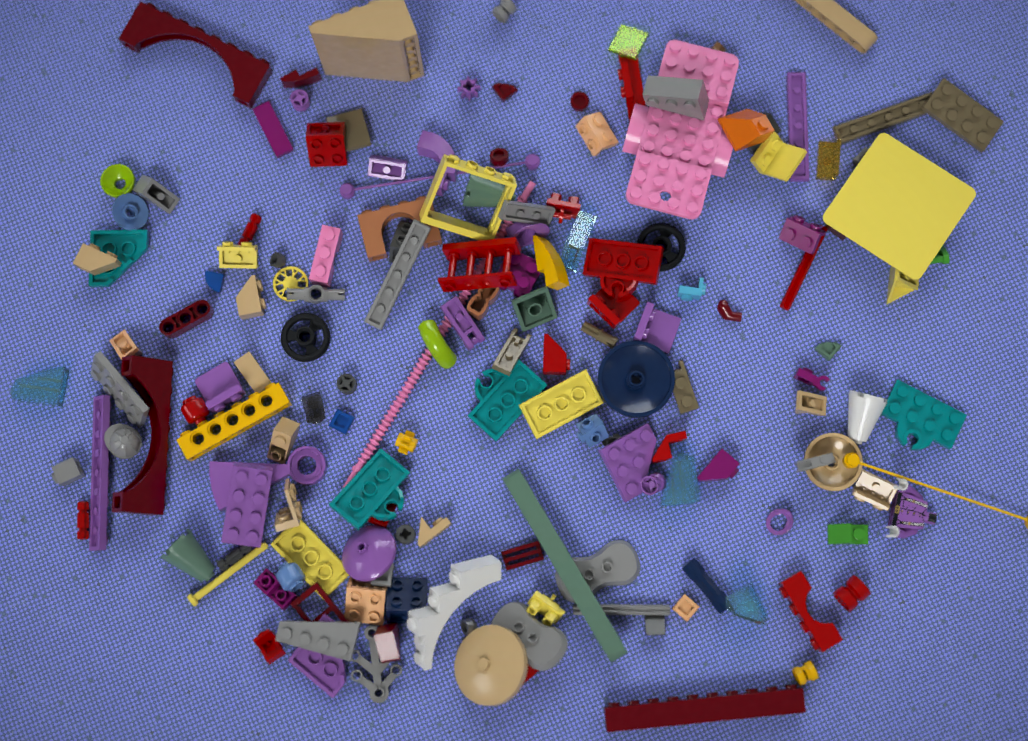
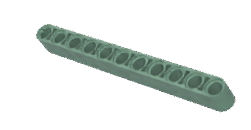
[502,469,628,663]

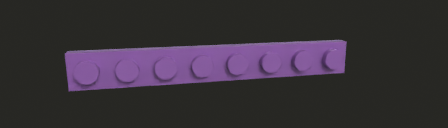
[89,395,111,551]

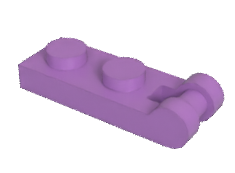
[440,296,485,351]

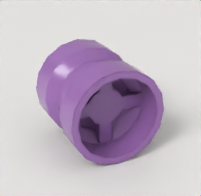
[640,473,666,495]

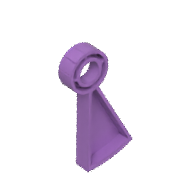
[209,446,327,511]

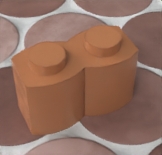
[467,287,500,321]

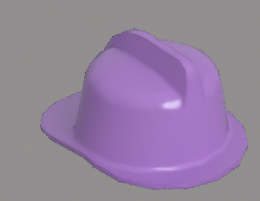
[506,222,550,248]

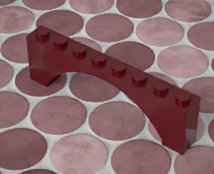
[118,1,273,109]
[112,355,174,516]

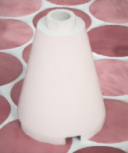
[847,390,888,445]

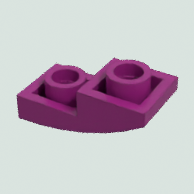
[253,568,297,611]

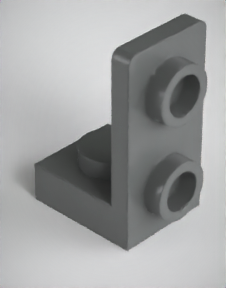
[389,221,412,263]

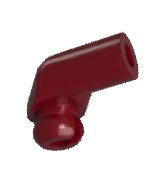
[717,300,742,322]

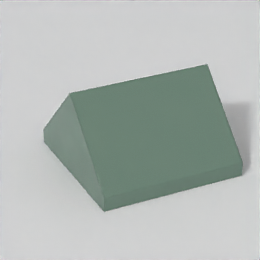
[511,286,558,332]

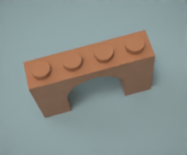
[357,196,443,262]

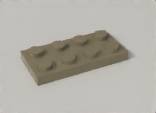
[921,78,1004,153]

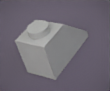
[133,175,180,214]

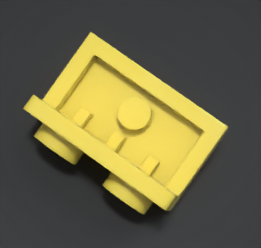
[217,241,258,269]

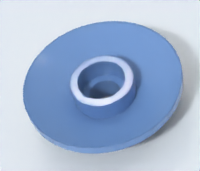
[112,193,149,230]

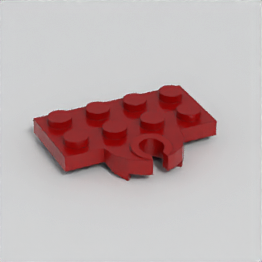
[582,238,664,299]

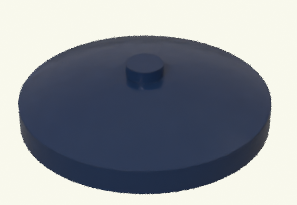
[597,341,675,418]

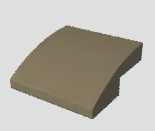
[326,108,372,152]

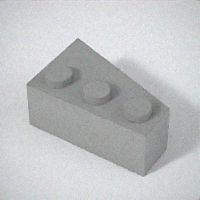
[643,75,709,120]

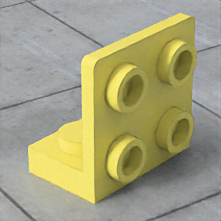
[750,132,807,182]

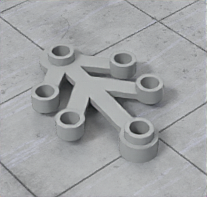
[351,625,402,703]

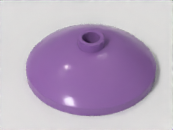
[342,525,397,582]

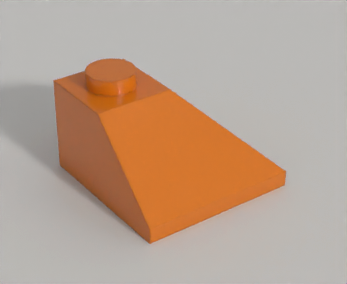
[718,109,775,152]

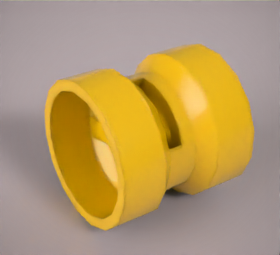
[792,660,819,687]

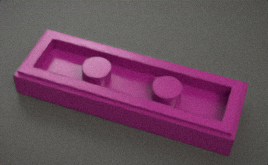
[252,101,294,159]

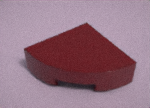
[492,83,518,102]

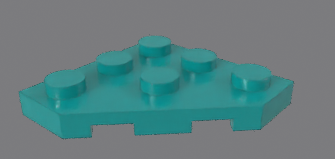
[89,230,149,287]

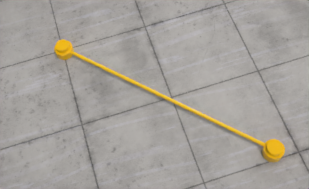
[842,452,1028,529]

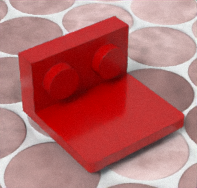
[305,122,347,167]
[587,285,640,329]

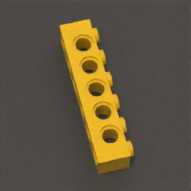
[176,382,292,462]

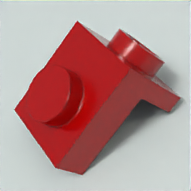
[253,629,286,665]

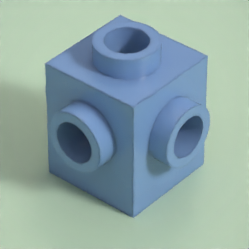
[576,414,609,448]

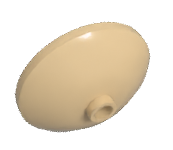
[804,433,863,491]

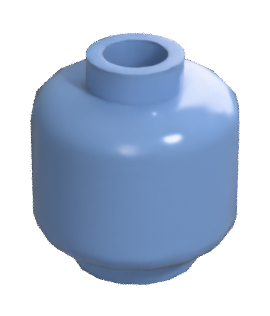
[276,562,305,592]

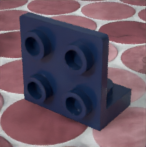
[386,577,428,624]

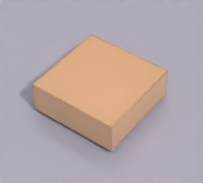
[672,594,700,622]

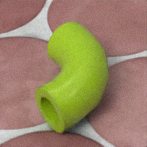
[418,320,457,369]

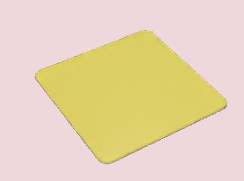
[823,133,976,280]

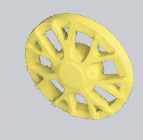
[273,266,309,302]

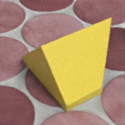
[886,267,919,305]

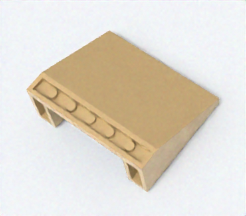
[308,0,425,82]

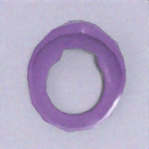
[766,508,794,535]

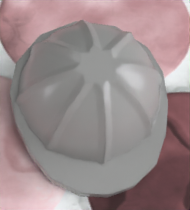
[104,423,142,459]

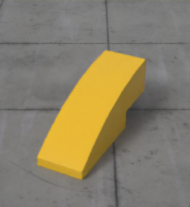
[533,235,570,290]

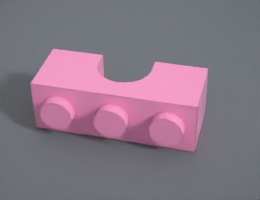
[309,225,343,288]

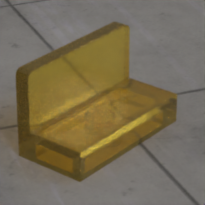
[816,138,841,181]

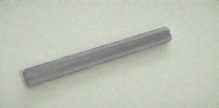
[573,604,670,615]

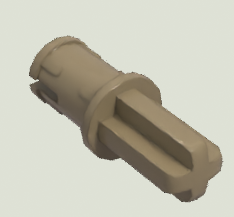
[581,322,618,349]

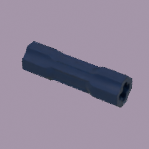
[682,558,733,614]

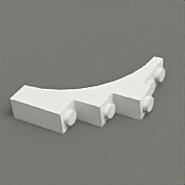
[407,555,501,671]

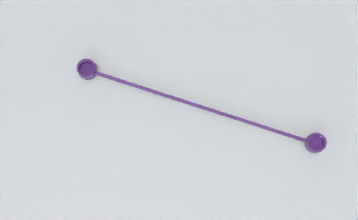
[340,154,540,199]

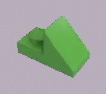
[827,523,868,545]

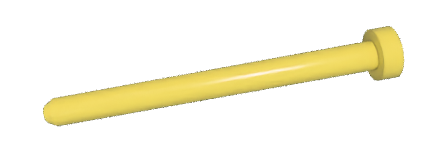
[187,542,268,607]

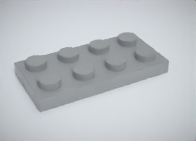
[91,351,149,428]

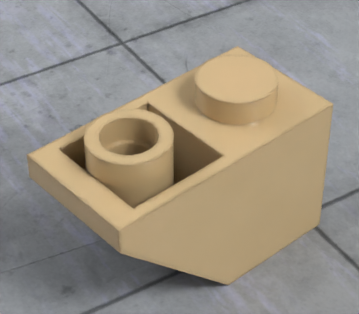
[73,243,122,276]
[236,275,267,320]
[267,417,300,464]

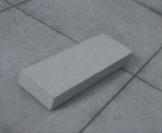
[498,200,555,226]

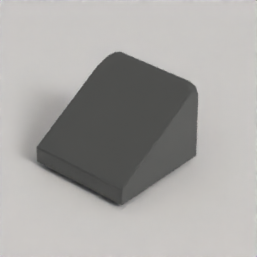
[644,615,665,635]

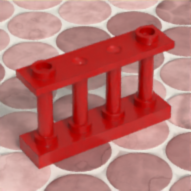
[438,237,521,292]

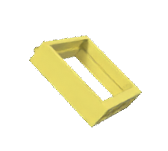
[419,154,517,240]

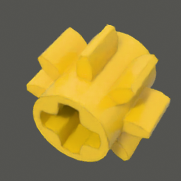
[395,430,418,455]

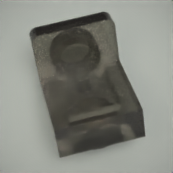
[301,392,326,424]

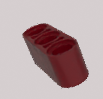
[159,300,214,339]

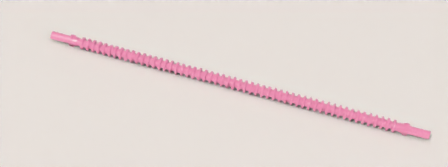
[343,181,536,488]

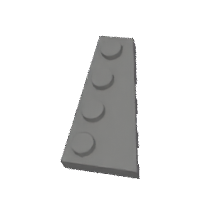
[275,620,361,661]

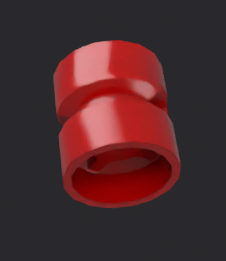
[833,575,871,612]

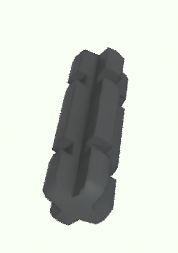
[217,545,253,572]

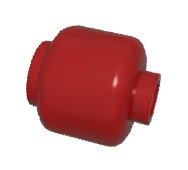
[181,396,210,426]

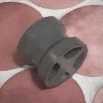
[337,374,357,395]
[396,524,416,545]

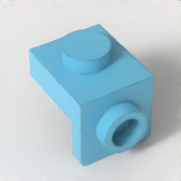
[677,277,706,301]

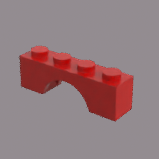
[778,571,843,652]

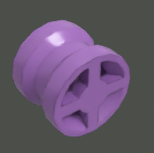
[290,89,310,112]

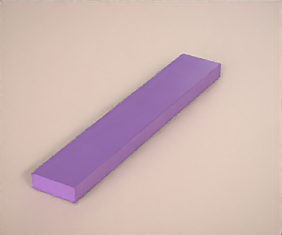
[786,72,809,182]

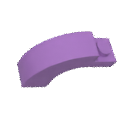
[417,130,457,197]

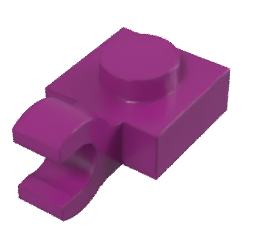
[793,367,830,391]

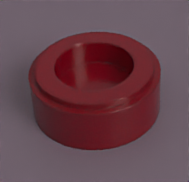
[570,92,589,112]
[490,148,509,166]

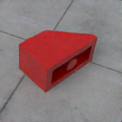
[543,334,570,375]

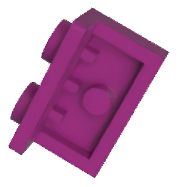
[779,215,826,254]

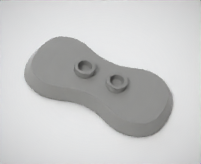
[555,540,640,603]
[491,601,568,671]

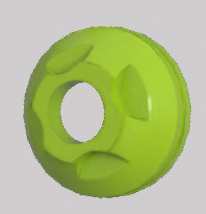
[100,164,135,198]

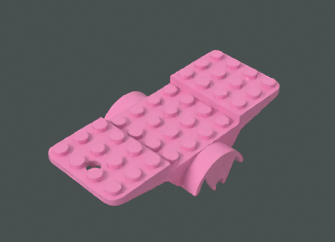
[622,40,739,220]

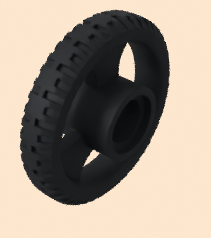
[637,223,686,271]
[281,313,331,362]

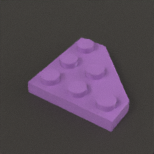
[598,423,657,502]
[288,614,347,698]

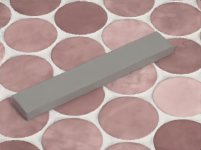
[364,219,432,330]

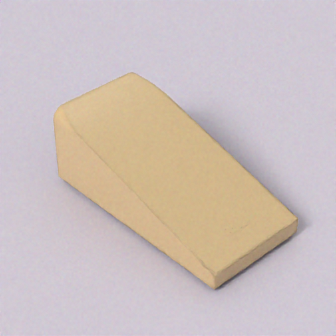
[234,352,272,393]

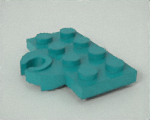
[468,360,548,442]
[881,379,967,451]
[329,448,410,531]

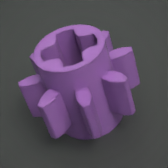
[457,76,481,101]

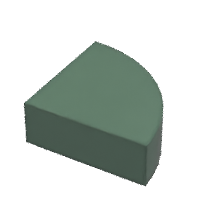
[814,342,841,361]

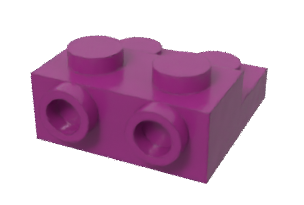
[497,253,541,297]

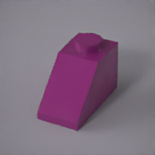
[695,449,740,482]

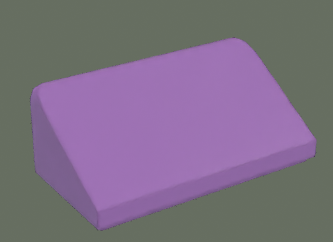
[367,155,408,181]

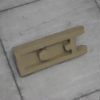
[492,328,532,376]
[673,360,699,415]

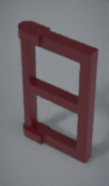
[290,582,349,622]

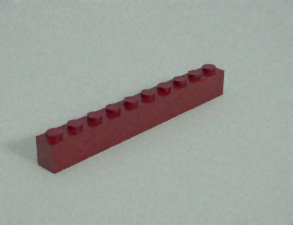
[603,684,806,732]

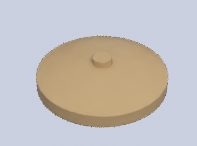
[454,625,528,706]

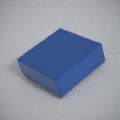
[329,409,355,435]

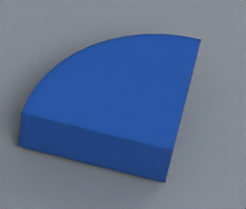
[205,271,225,294]

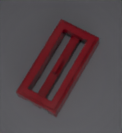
[501,541,544,571]

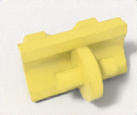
[526,590,565,626]

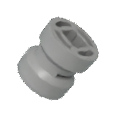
[491,0,517,23]

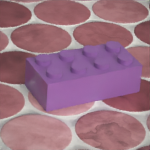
[221,461,273,548]

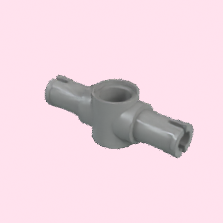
[287,285,345,304]

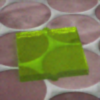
[608,24,649,60]

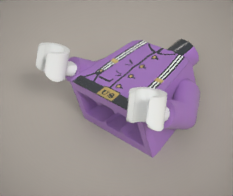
[886,478,937,539]

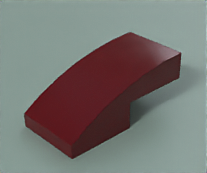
[280,68,322,88]

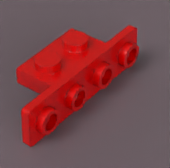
[617,48,646,121]

